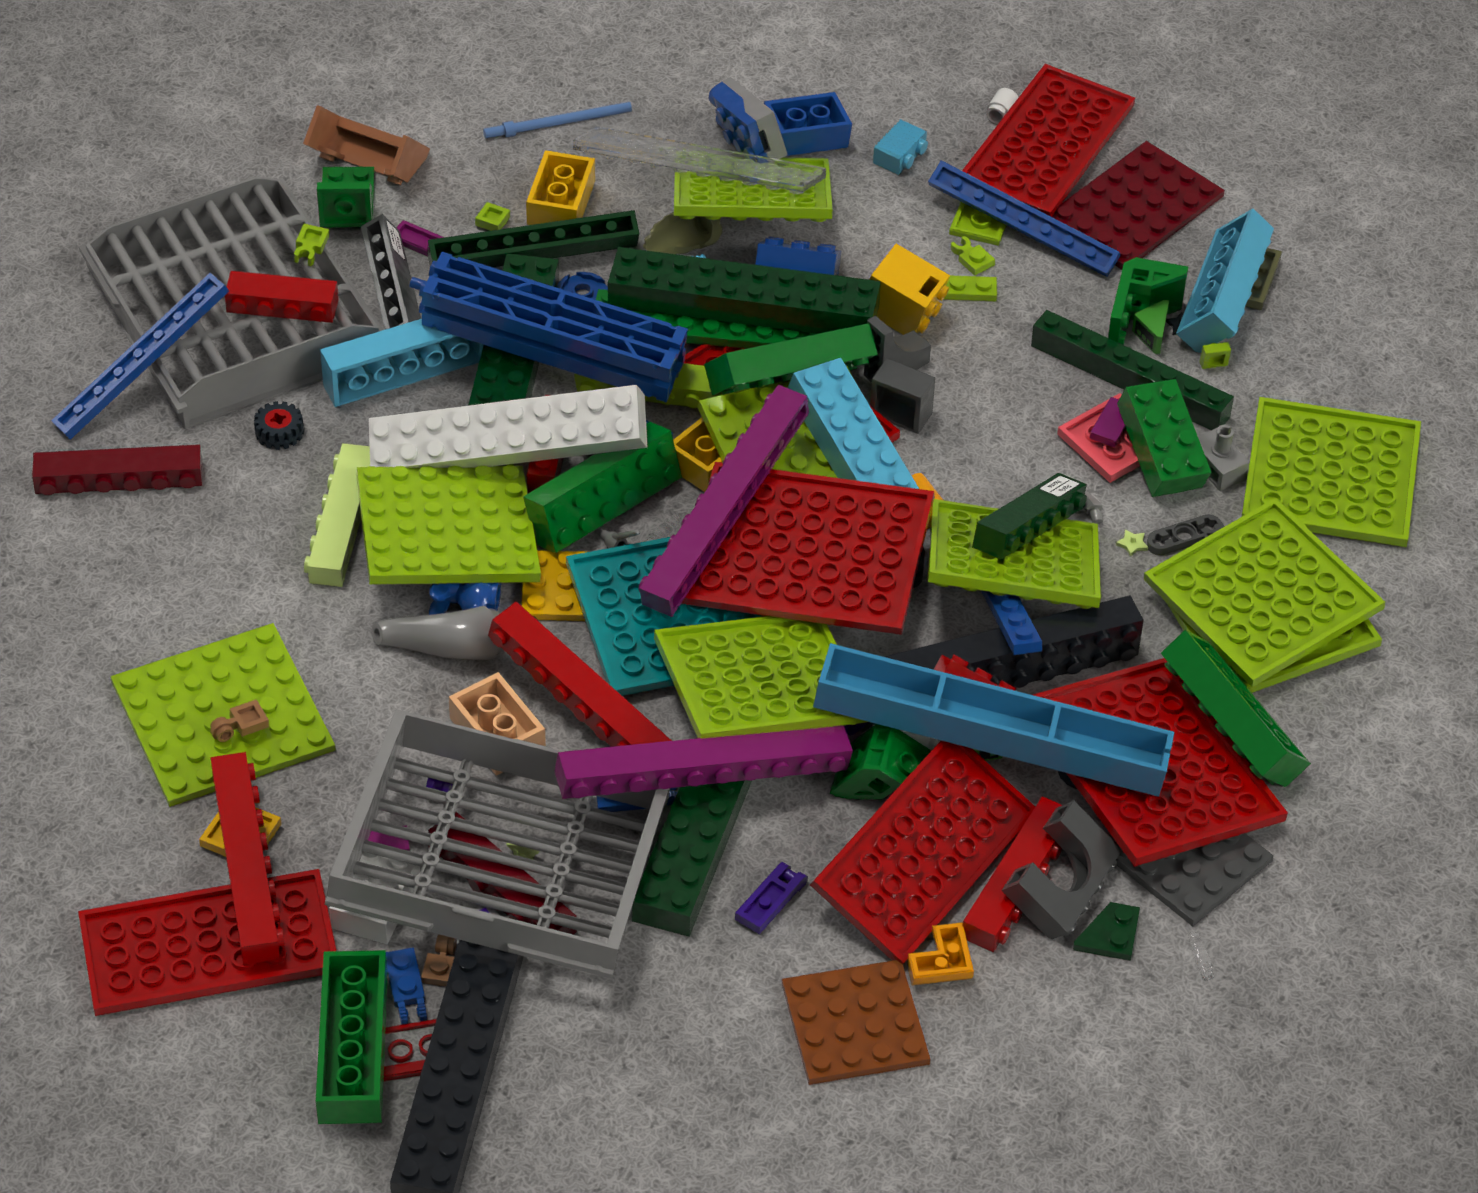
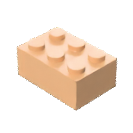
[449,672,546,776]

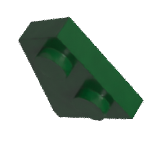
[1073,902,1140,961]

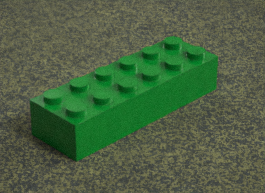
[704,323,878,396]
[523,422,682,553]
[1161,629,1311,787]
[315,950,388,1124]

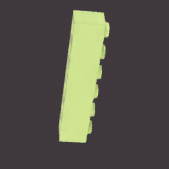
[304,443,370,587]

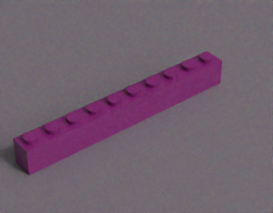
[639,385,809,617]
[554,725,853,799]

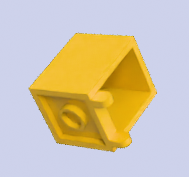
[869,243,950,335]

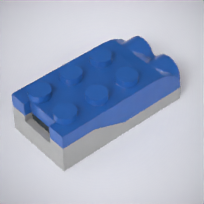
[709,77,788,168]

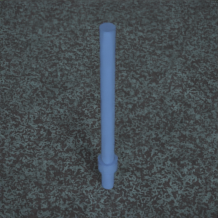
[483,102,632,139]

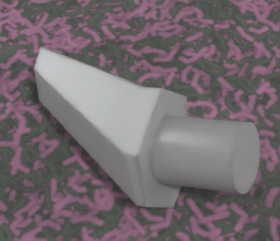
[1084,492,1103,524]

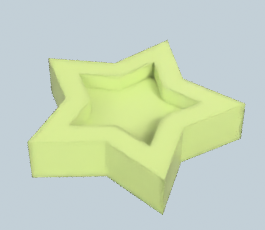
[1116,530,1148,556]
[506,843,539,860]

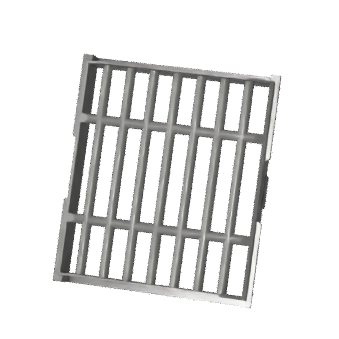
[79,177,383,429]
[325,709,670,979]

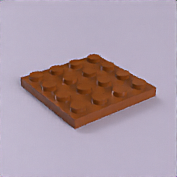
[782,960,930,1085]

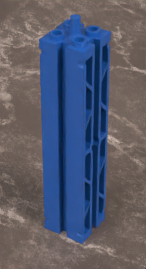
[410,252,688,402]

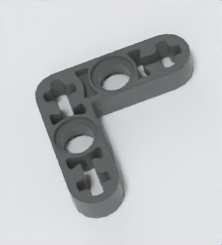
[1147,514,1225,555]

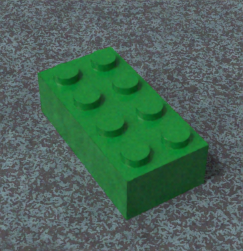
[1117,379,1212,497]

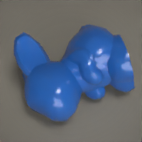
[429,583,501,615]

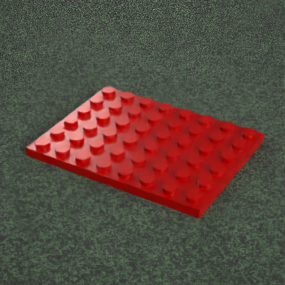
[681,462,935,635]
[1033,658,1288,867]

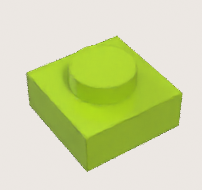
[475,202,510,231]
[1199,342,1231,369]

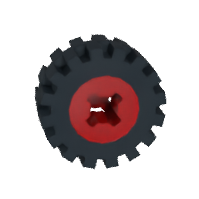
[254,401,304,450]

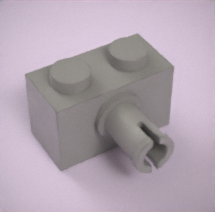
[1198,425,1249,491]

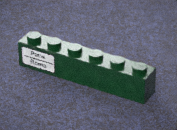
[972,473,1087,560]

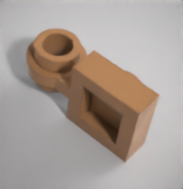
[210,700,269,742]
[421,934,457,987]

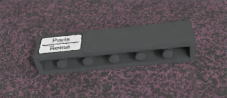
[361,214,421,330]

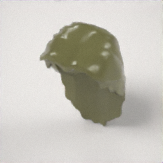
[643,211,722,254]

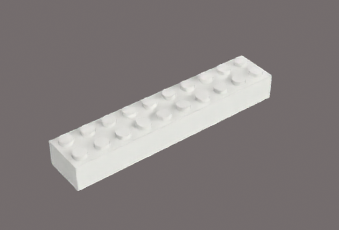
[369,385,647,468]

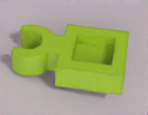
[294,223,329,266]
[951,236,995,276]

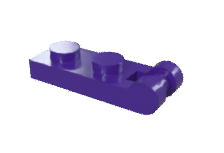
[735,862,808,935]

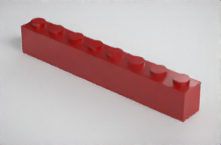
[488,601,672,747]
[210,752,285,965]

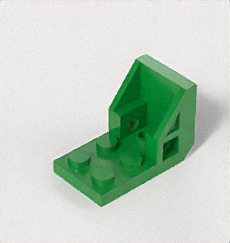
[317,166,375,228]
[1108,257,1188,345]
[830,724,932,799]

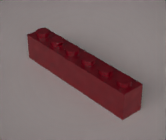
[32,444,202,495]
[428,812,577,935]

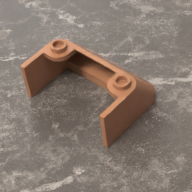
[303,105,430,186]

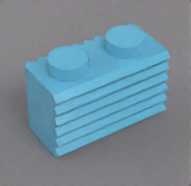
[873,119,928,175]

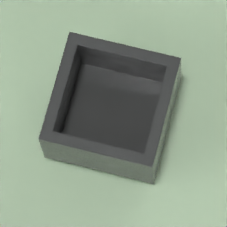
[870,359,936,434]

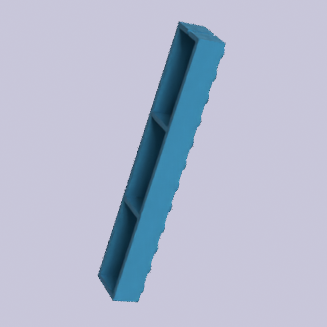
[813,643,1174,797]

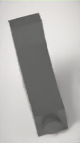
[864,316,931,382]

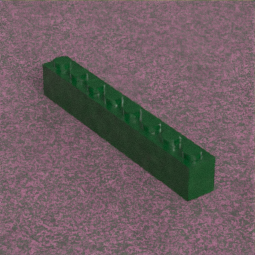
[427,210,640,267]
[1031,310,1234,430]

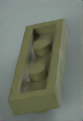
[1245,248,1282,310]

